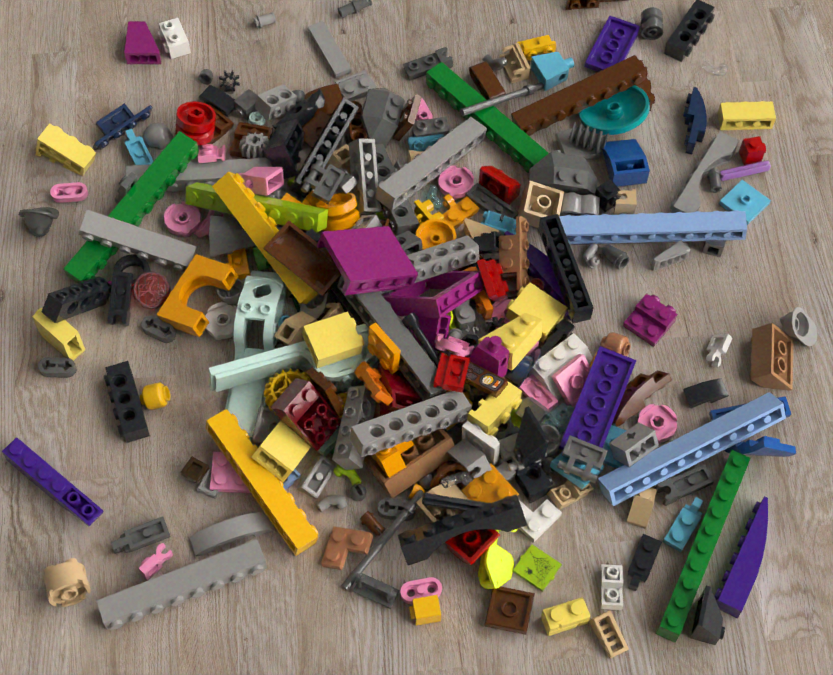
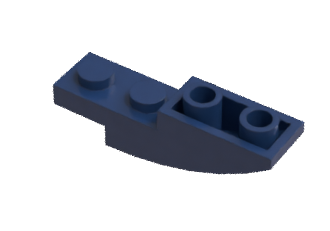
[683,87,707,154]

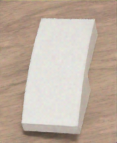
[601,564,623,610]

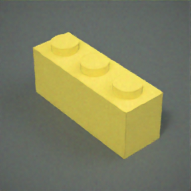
[717,101,776,130]

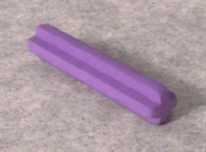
[720,160,771,181]

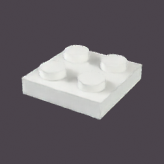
[462,421,500,465]

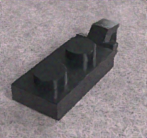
[628,534,662,591]

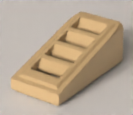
[589,610,629,659]

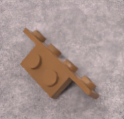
[499,216,530,291]

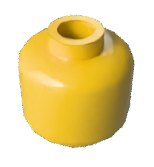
[139,382,171,410]

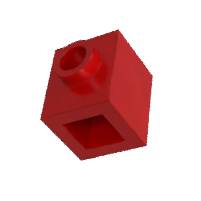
[739,136,766,165]

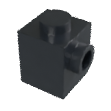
[594,179,621,212]

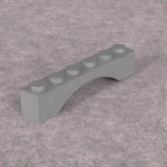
[670,131,739,213]

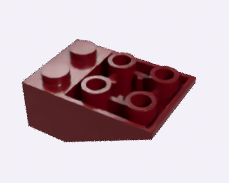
[378,363,422,416]
[271,378,341,451]

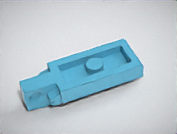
[125,129,154,165]
[663,497,703,552]

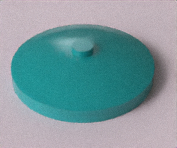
[579,85,650,135]

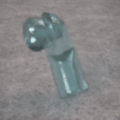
[426,185,443,210]

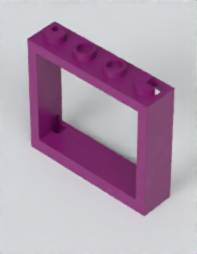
[383,271,484,318]

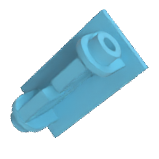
[407,134,444,152]
[481,210,516,235]

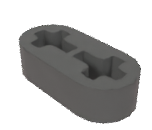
[141,316,176,343]
[38,357,77,378]
[377,498,416,521]

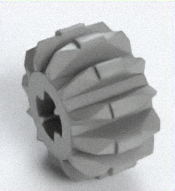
[240,132,269,159]

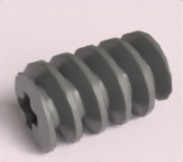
[569,121,609,154]

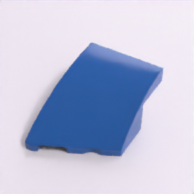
[724,436,797,457]

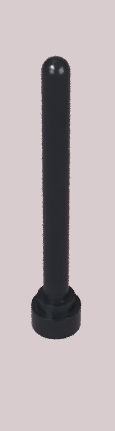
[402,312,440,368]

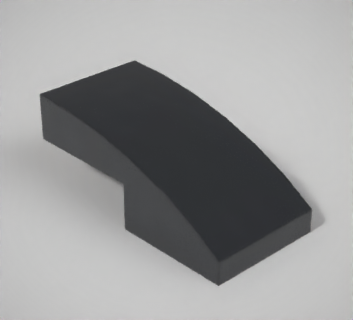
[199,85,235,117]
[683,378,729,408]

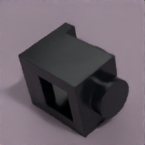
[473,231,502,254]

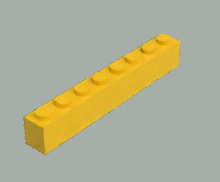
[212,172,318,304]
[205,409,318,556]

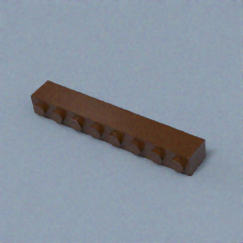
[511,55,646,136]

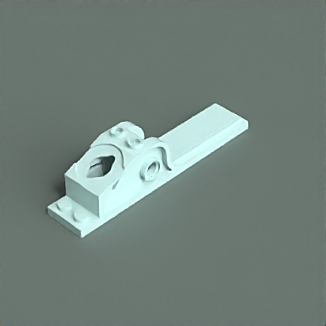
[225,270,287,446]
[209,324,380,393]

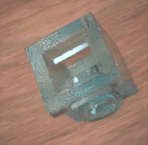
[545,403,575,435]

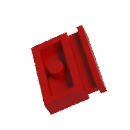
[433,353,470,393]

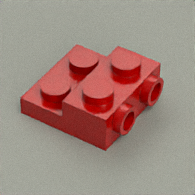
[477,259,509,302]

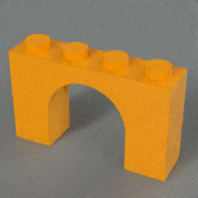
[157,254,239,338]

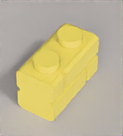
[541,597,590,636]

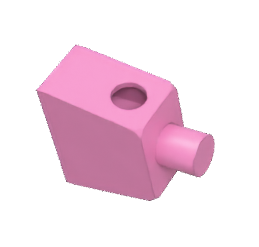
[239,167,284,196]

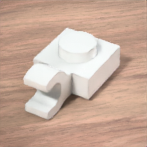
[706,334,732,367]

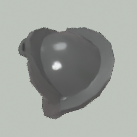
[18,207,59,237]

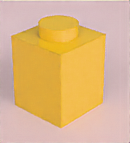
[409,595,441,626]

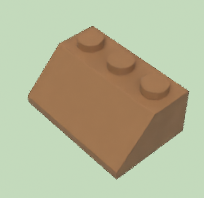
[750,323,793,391]

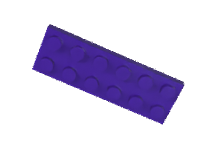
[559,346,637,451]

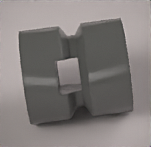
[641,7,664,40]

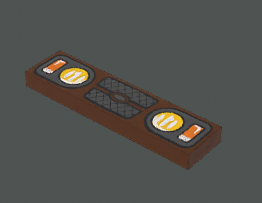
[438,350,508,398]

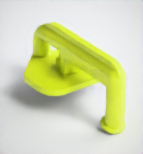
[478,529,518,589]

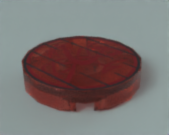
[132,271,171,310]

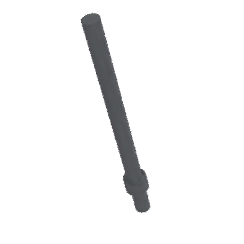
[460,82,544,116]
[341,489,424,591]

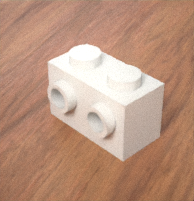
[157,18,191,59]

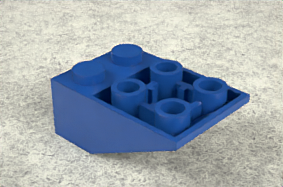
[603,139,650,186]

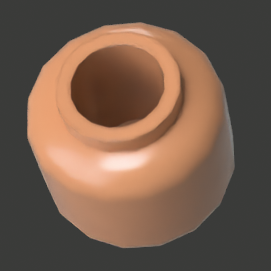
[601,332,631,356]

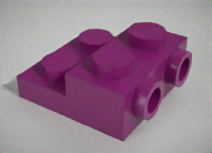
[623,293,678,347]

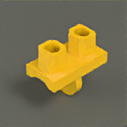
[414,199,444,227]

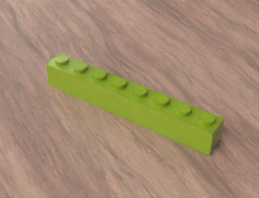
[185,182,328,232]

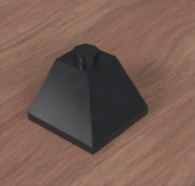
[513,406,549,467]
[690,585,725,645]

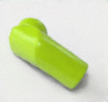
[333,464,362,485]

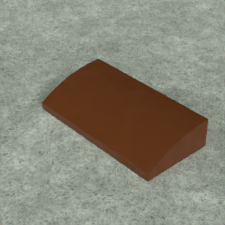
[263,220,341,296]

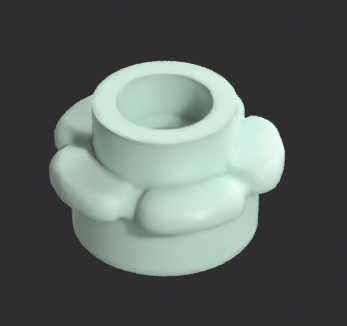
[248,111,265,126]

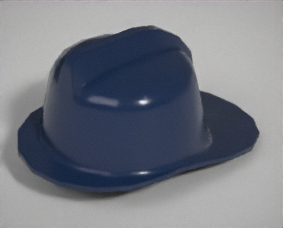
[505,349,541,388]

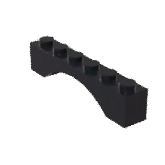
[397,494,527,566]

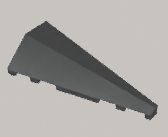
[209,215,306,258]

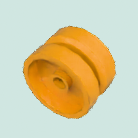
[316,192,360,231]
[416,219,456,250]

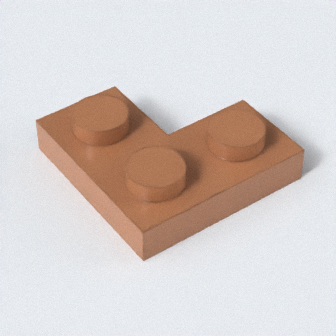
[321,526,373,570]

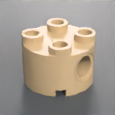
[43,558,91,607]

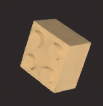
[518,181,564,228]

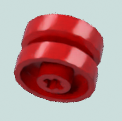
[175,101,216,146]

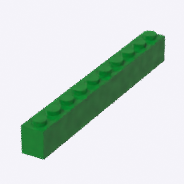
[426,62,549,173]
[63,131,199,283]
[656,450,751,643]

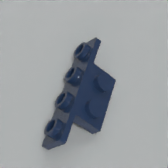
[92,103,153,150]

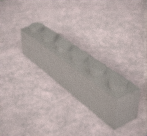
[79,210,196,272]

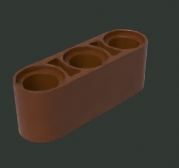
[469,61,506,100]
[348,101,367,142]

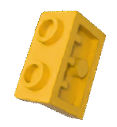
[517,35,556,61]

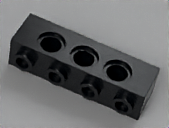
[664,0,715,62]
[41,276,112,323]
[104,361,150,443]

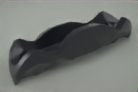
[272,88,325,130]

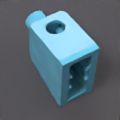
[531,52,575,91]

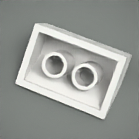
[529,333,593,400]

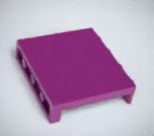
[317,226,418,295]

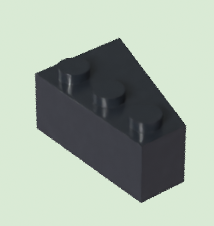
[264,119,305,179]

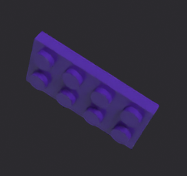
[584,15,641,72]

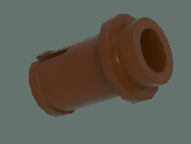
[360,511,386,538]

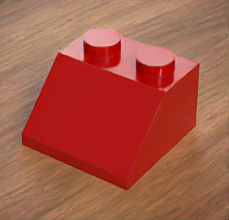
[479,166,521,205]
[444,529,500,565]

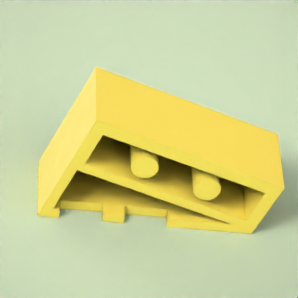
[35,123,96,176]
[478,313,542,370]
[467,382,522,437]

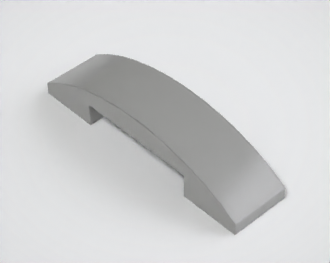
[190,511,275,557]

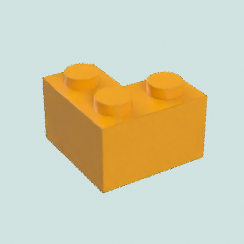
[371,440,414,478]

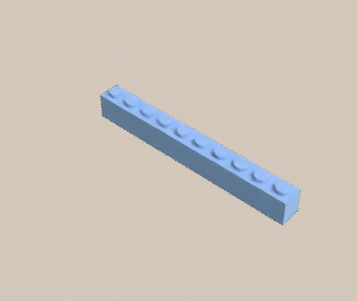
[560,210,747,245]
[598,392,786,506]

